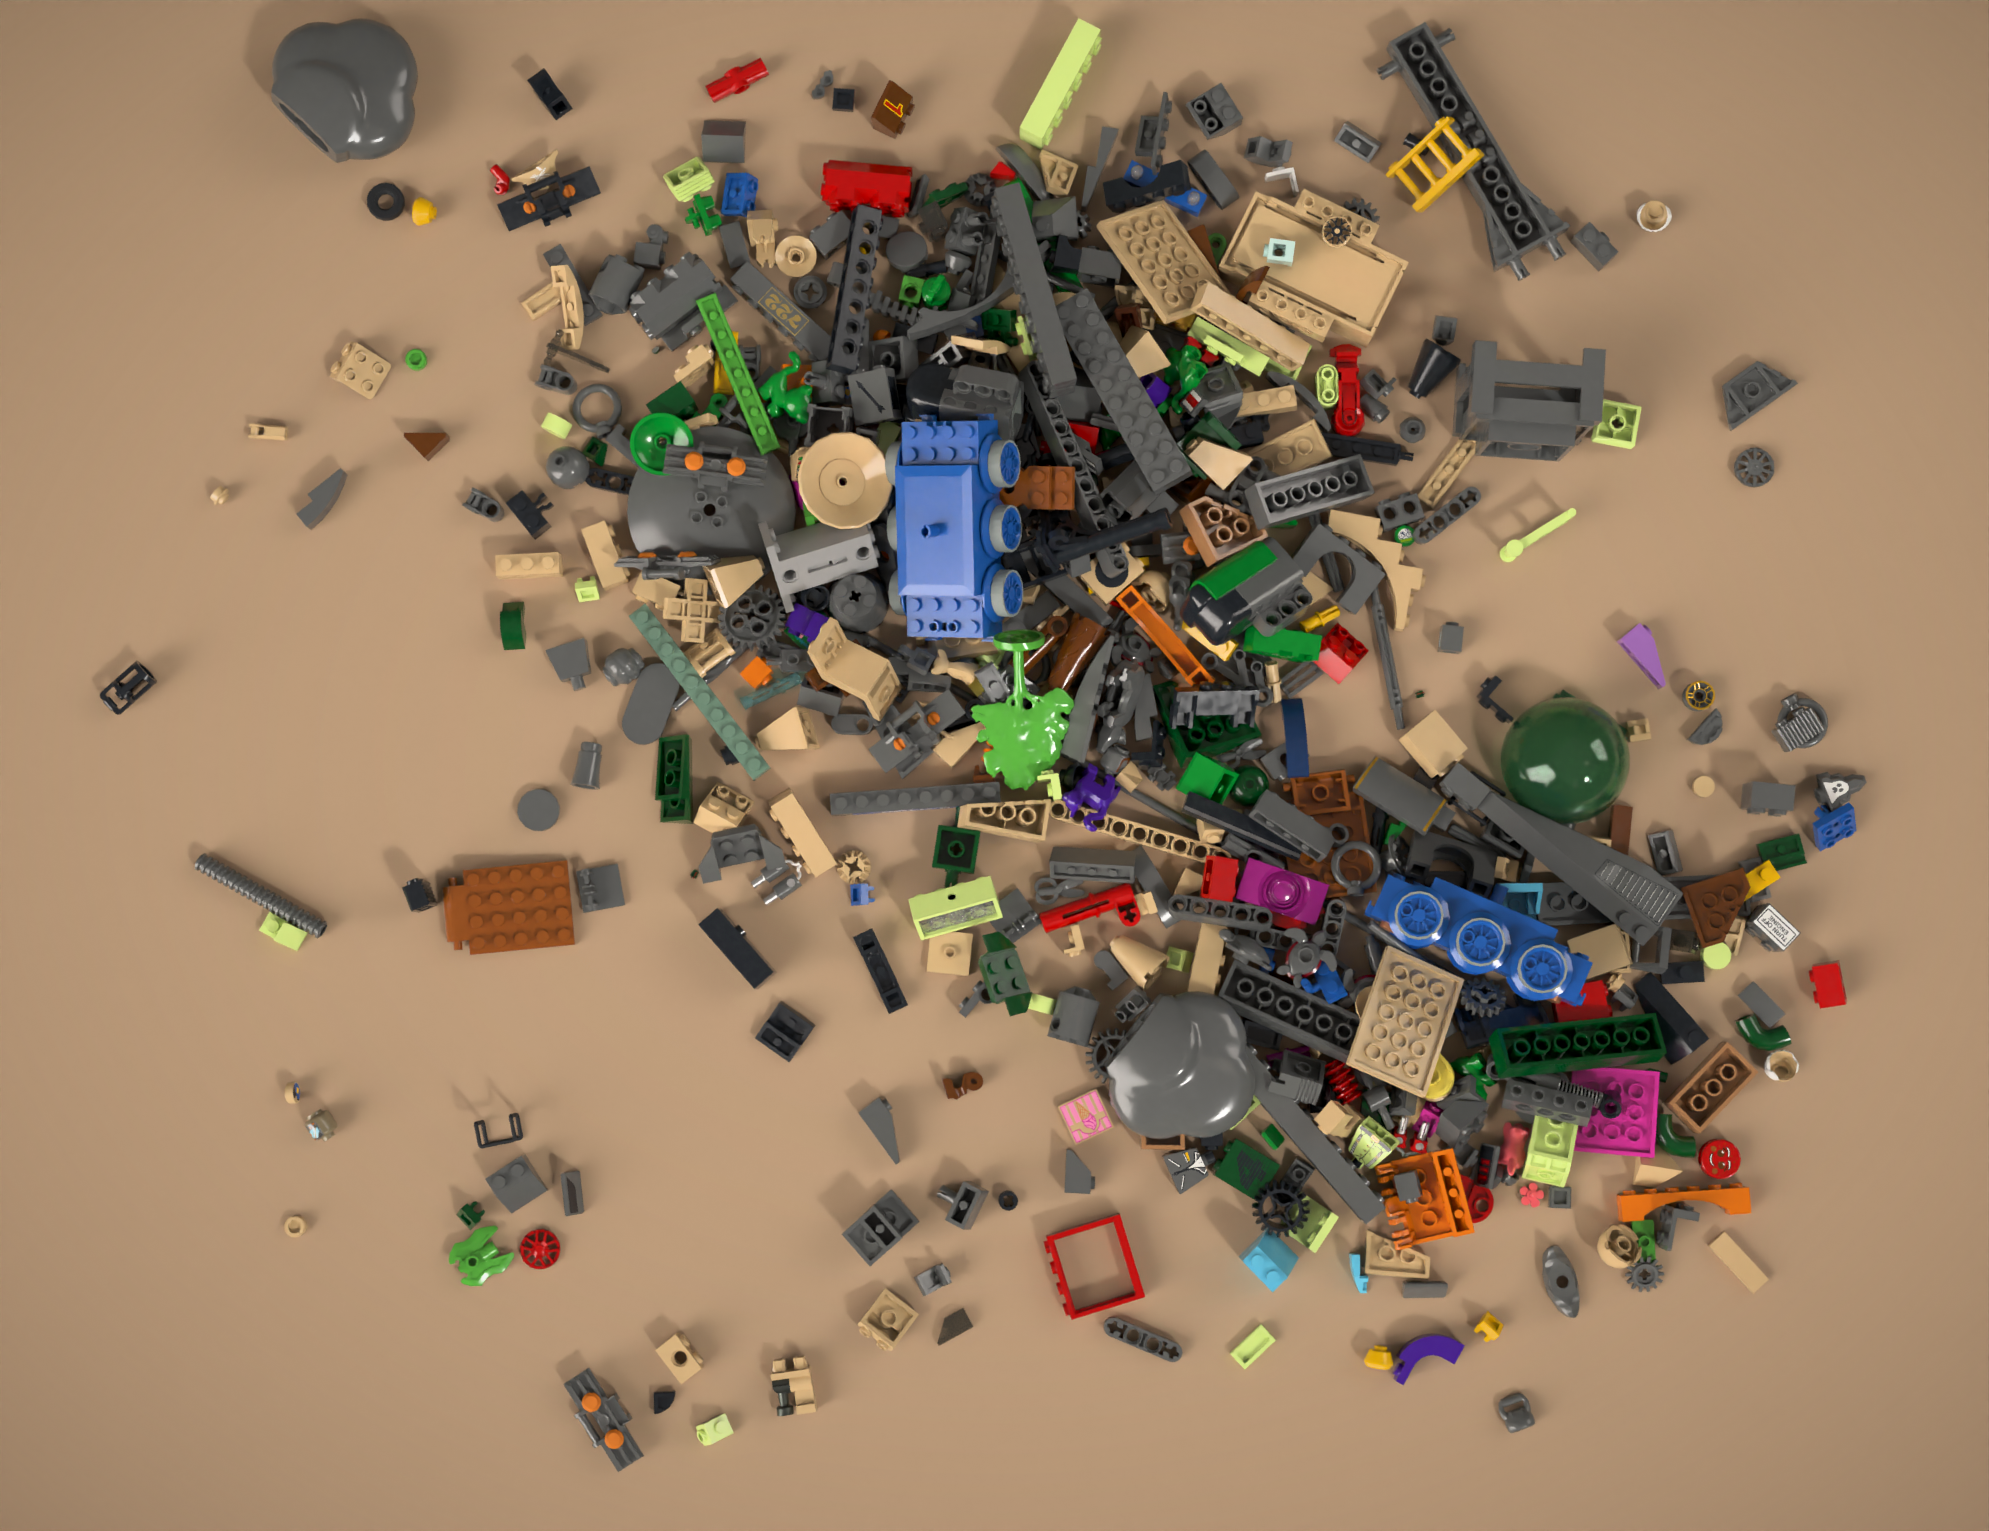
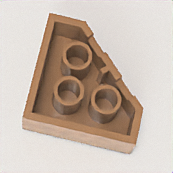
[1179,496,1269,568]

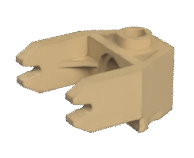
[747,210,778,268]

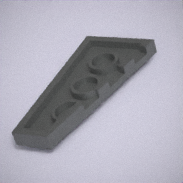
[862,701,934,780]

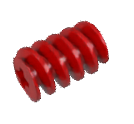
[1324,1059,1363,1105]

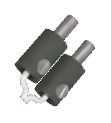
[751,859,802,905]

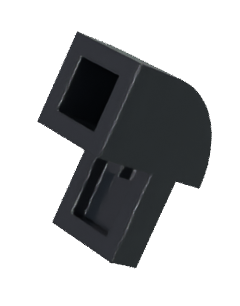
[527,68,573,120]

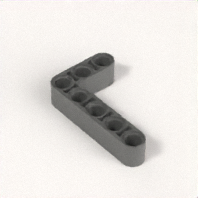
[1234,897,1346,956]

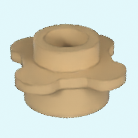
[1606,973,1625,993]

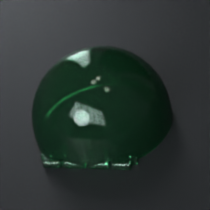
[1501,690,1630,824]

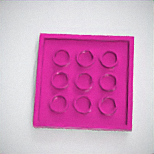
[1571,1068,1660,1158]

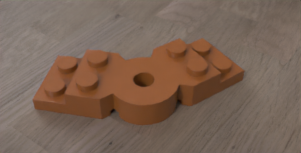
[999,466,1075,510]

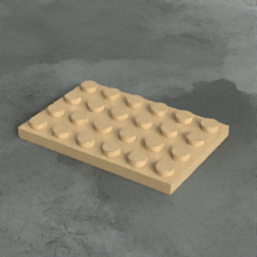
[1096,200,1232,324]
[1346,945,1464,1098]

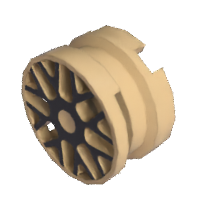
[1322,216,1352,248]

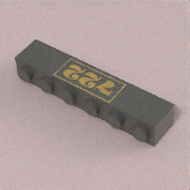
[730,261,831,362]

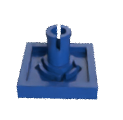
[1812,802,1857,852]

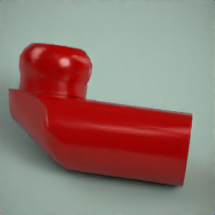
[490,164,510,195]

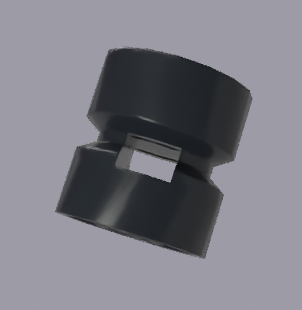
[795,584,830,611]

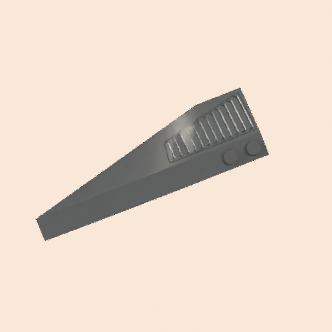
[1477,791,1683,946]

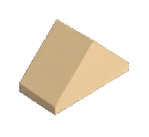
[1172,868,1203,896]

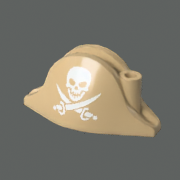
[511,148,558,190]

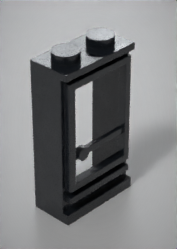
[1001,539,1069,591]

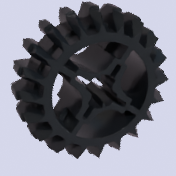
[1252,1179,1310,1237]

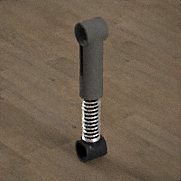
[1486,1053,1622,1119]

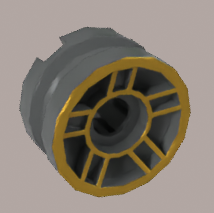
[1682,681,1715,711]

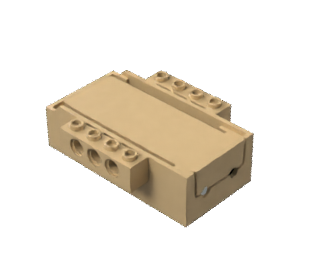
[1218,189,1409,348]

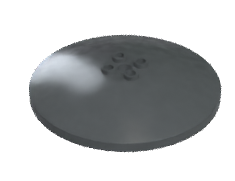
[627,426,796,595]

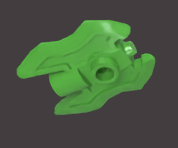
[449,1226,514,1286]

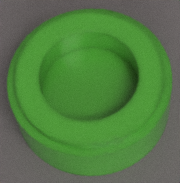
[405,349,428,371]

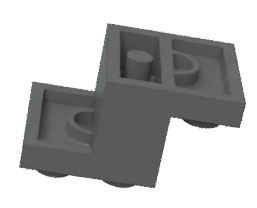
[842,1189,920,1266]

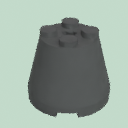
[826,571,889,634]

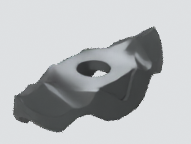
[873,523,898,591]
[1542,1245,1580,1318]

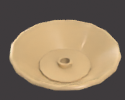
[798,432,893,529]

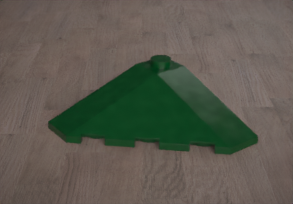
[1152,680,1262,769]

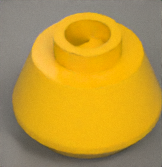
[412,197,437,226]
[1364,1345,1393,1370]

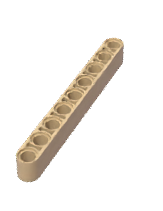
[1049,800,1231,864]

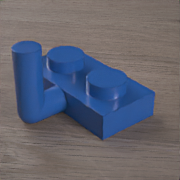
[1301,961,1348,1004]

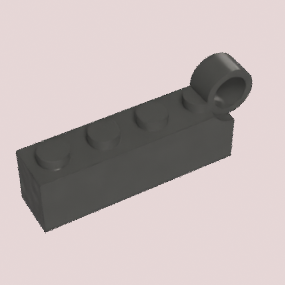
[1248,789,1349,862]

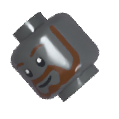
[1100,744,1131,777]

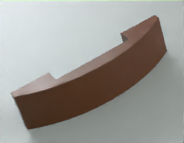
[1235,266,1270,304]

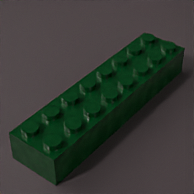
[1488,1013,1667,1078]

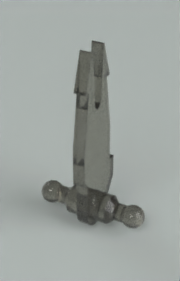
[543,329,610,373]

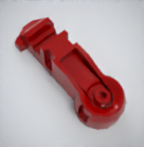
[1329,344,1365,437]

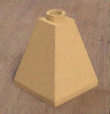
[1120,325,1171,378]
[702,555,765,608]
[755,707,820,750]

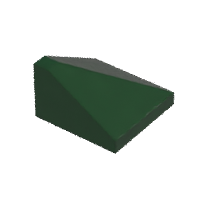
[582,437,608,467]

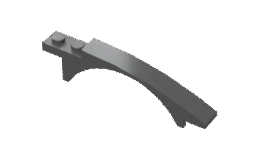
[907,240,1051,341]

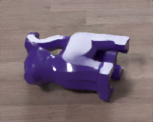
[1062,764,1121,832]

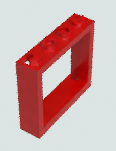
[1043,1213,1145,1320]

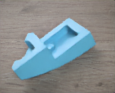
[1349,1253,1368,1293]

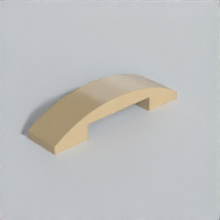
[551,265,584,350]

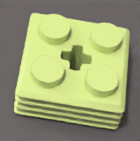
[663,157,715,202]
[1591,399,1641,449]

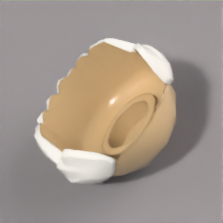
[1637,200,1672,232]
[1764,1050,1799,1082]

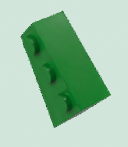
[1243,625,1322,663]

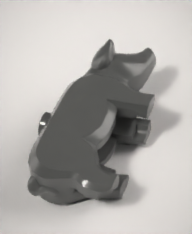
[1095,658,1145,754]

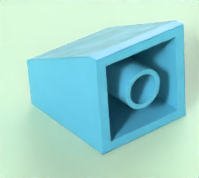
[1238,1228,1299,1292]

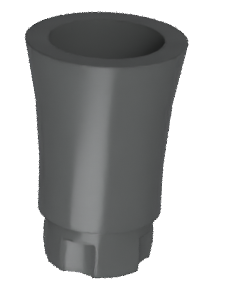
[570,742,602,790]

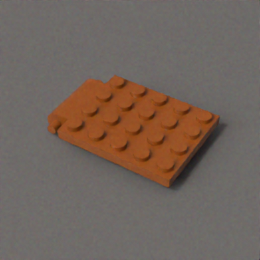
[1282,769,1377,899]
[442,860,575,955]

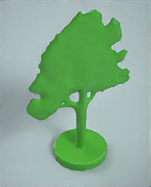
[971,629,1074,790]

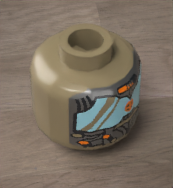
[305,1109,337,1142]

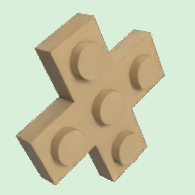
[663,578,723,643]

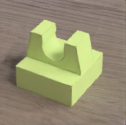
[575,576,600,602]

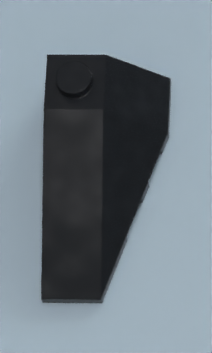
[1634,972,1709,1065]

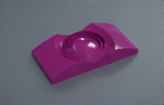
[1235,857,1329,925]

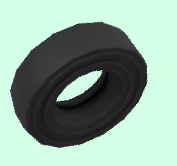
[367,183,405,221]

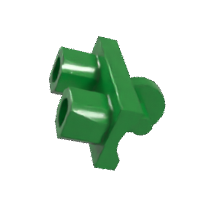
[685,194,722,236]

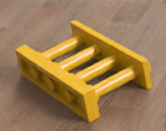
[1385,116,1484,213]

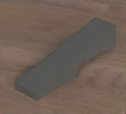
[1081,126,1119,212]

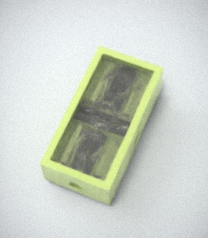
[908,876,1003,940]

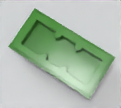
[1631,1219,1656,1263]

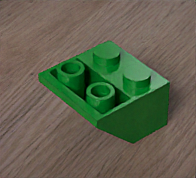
[1176,752,1239,805]

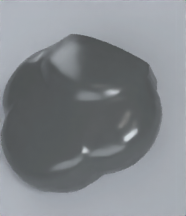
[271,18,418,163]
[1105,991,1255,1139]

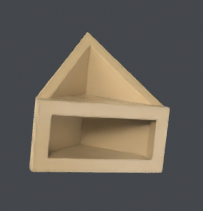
[1633,1145,1683,1188]

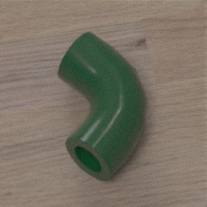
[1735,1013,1792,1051]
[1655,1114,1696,1158]

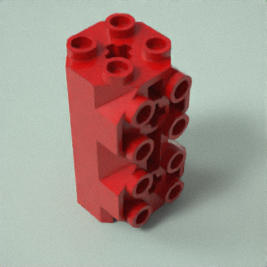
[821,160,913,218]

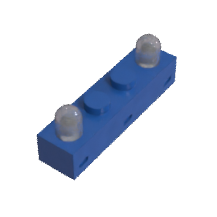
[1123,160,1207,218]

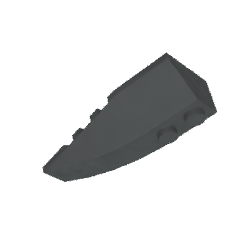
[1061,632,1116,763]

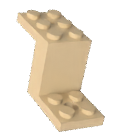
[807,617,902,721]

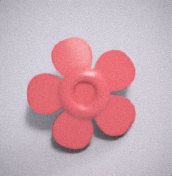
[1519,1183,1544,1208]

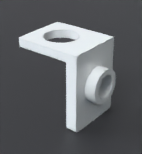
[1264,167,1299,197]

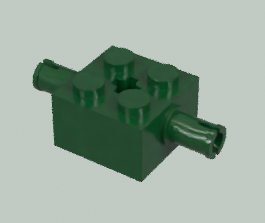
[932,807,981,889]

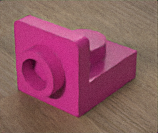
[1412,1100,1443,1138]

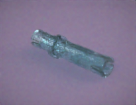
[740,672,802,710]

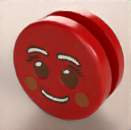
[1698,1139,1741,1179]

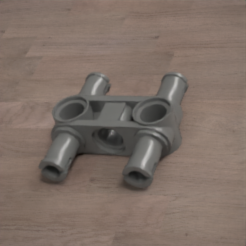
[1205,456,1280,516]

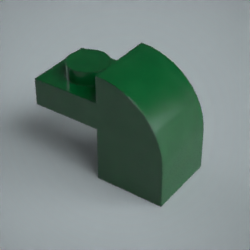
[500,602,526,650]

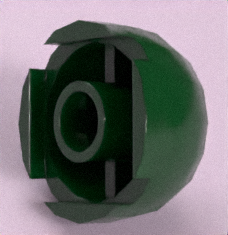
[1229,765,1269,807]

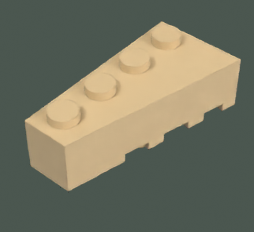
[957,799,1051,843]

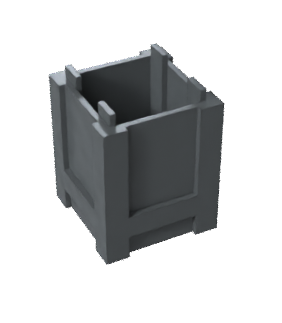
[804,404,855,447]

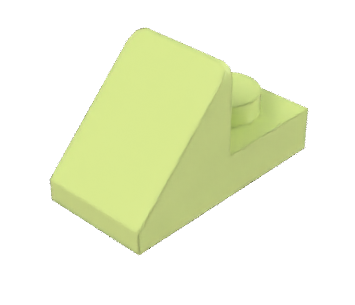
[259,912,308,951]

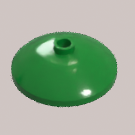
[630,412,694,476]

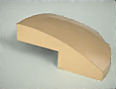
[1115,285,1155,330]

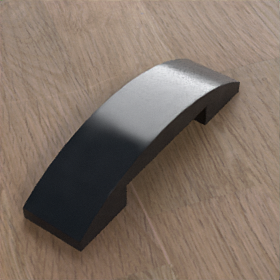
[853,928,908,1014]

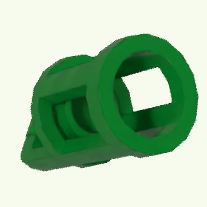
[922,274,951,311]

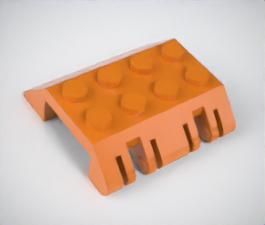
[1374,1148,1475,1250]

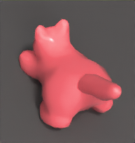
[1498,1122,1530,1176]

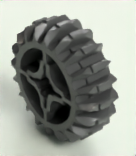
[1085,1028,1127,1083]

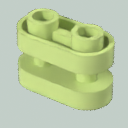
[1314,364,1339,411]

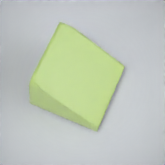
[1163,946,1194,973]

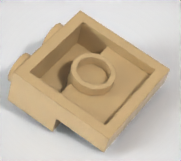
[673,344,715,388]
[857,1288,919,1351]

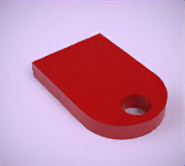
[1460,1174,1494,1223]

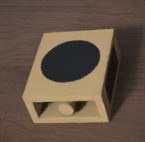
[1079,542,1145,606]

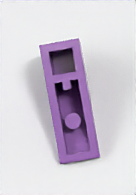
[1617,623,1666,689]

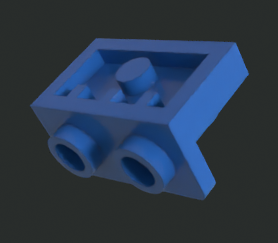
[721,173,758,218]

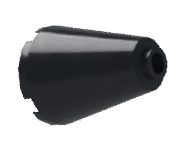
[1408,339,1461,399]

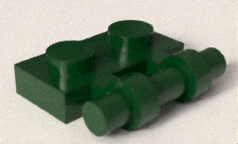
[982,308,1019,347]

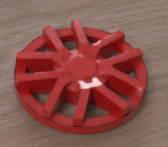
[520,1229,561,1269]

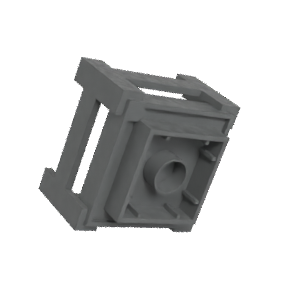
[1452,340,1606,462]

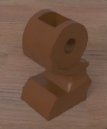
[942,1072,983,1100]

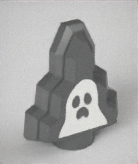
[1814,772,1867,812]

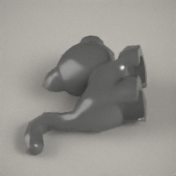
[1169,561,1196,631]

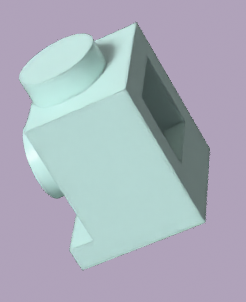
[1263,238,1295,267]

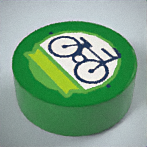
[1394,525,1414,547]

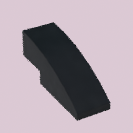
[1241,1019,1282,1051]

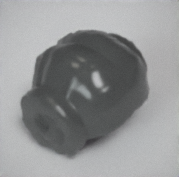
[603,648,645,686]

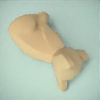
[931,649,978,685]

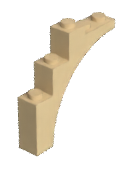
[1327,509,1426,632]

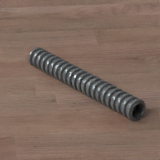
[195,853,327,939]

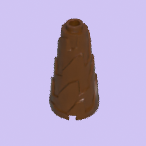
[1047,612,1111,692]

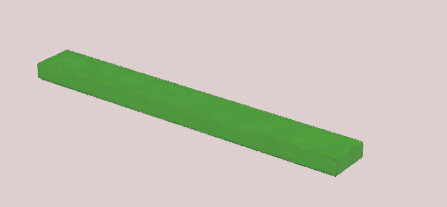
[696,293,781,456]

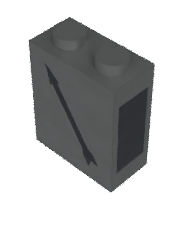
[847,365,902,427]

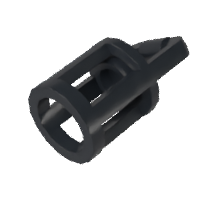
[100,660,157,715]

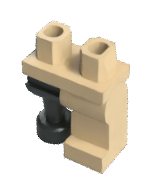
[771,1355,817,1416]

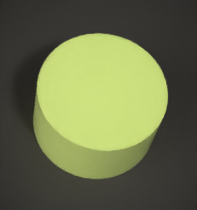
[541,412,572,439]
[1700,943,1731,969]
[1028,993,1057,1015]

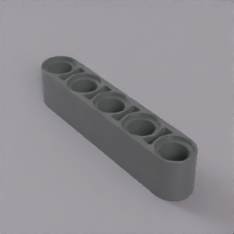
[1168,894,1272,932]

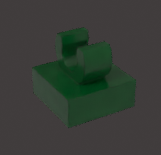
[456,1201,485,1231]

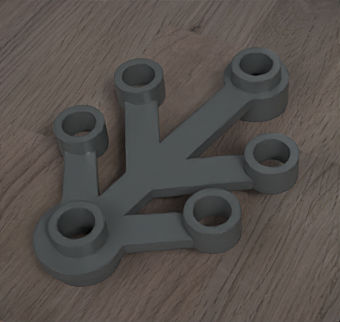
[1201,648,1273,707]

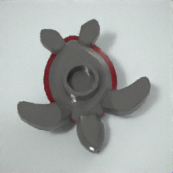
[1105,617,1163,673]
[1277,928,1337,988]
[1335,968,1376,1015]

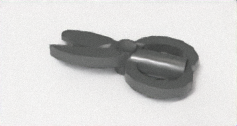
[1216,739,1266,770]
[1034,877,1085,905]

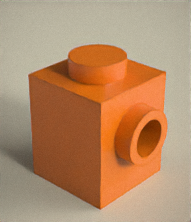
[740,656,774,690]

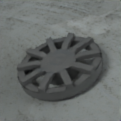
[1734,448,1774,488]

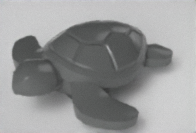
[1219,929,1272,971]

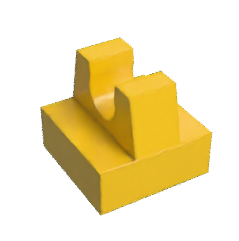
[1474,1311,1504,1342]

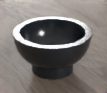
[1059,763,1083,791]

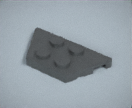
[1722,361,1798,431]

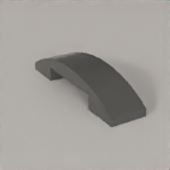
[1266,371,1331,433]
[1132,845,1180,929]

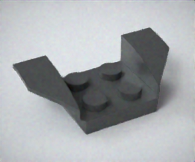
[1196,363,1243,429]
[699,824,786,884]

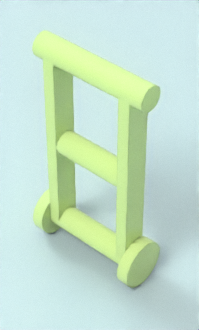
[1500,508,1576,562]

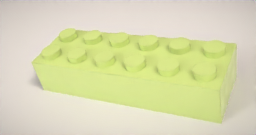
[1020,18,1102,150]

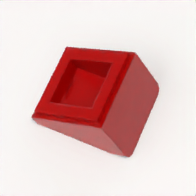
[990,161,1016,181]

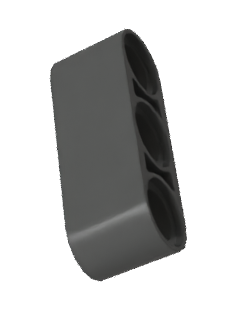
[1187,149,1239,210]

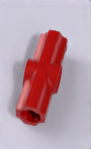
[705,57,769,103]

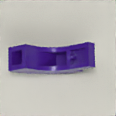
[1393,1333,1465,1385]

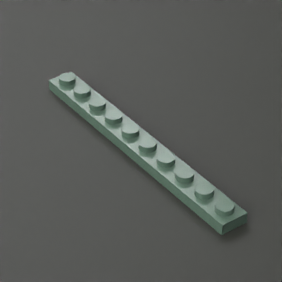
[629,604,771,781]

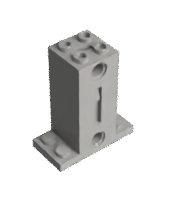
[758,521,880,613]

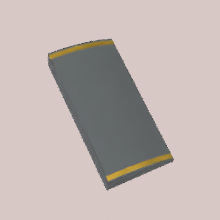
[1353,756,1448,836]

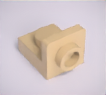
[1063,924,1085,957]

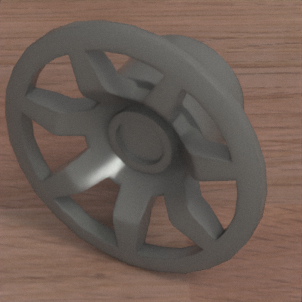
[1379,834,1410,878]

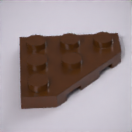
[1681,867,1751,948]

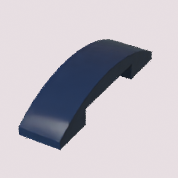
[1281,698,1309,778]

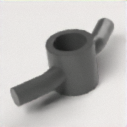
[1359,1070,1395,1130]

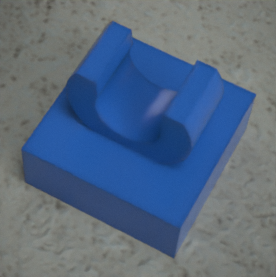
[851,883,875,906]

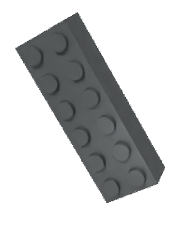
[1244,454,1375,531]

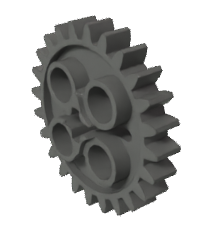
[718,584,787,652]

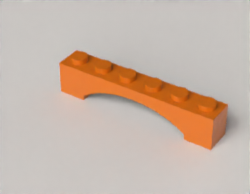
[1115,584,1215,686]
[1617,1183,1751,1222]

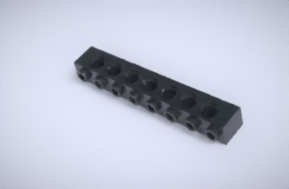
[826,204,884,375]

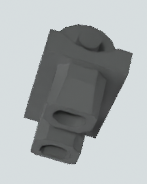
[1114,985,1152,1023]

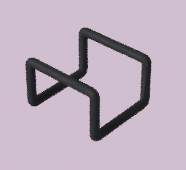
[1448,771,1506,827]
[474,1113,523,1149]

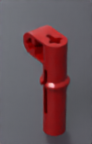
[1039,883,1141,933]

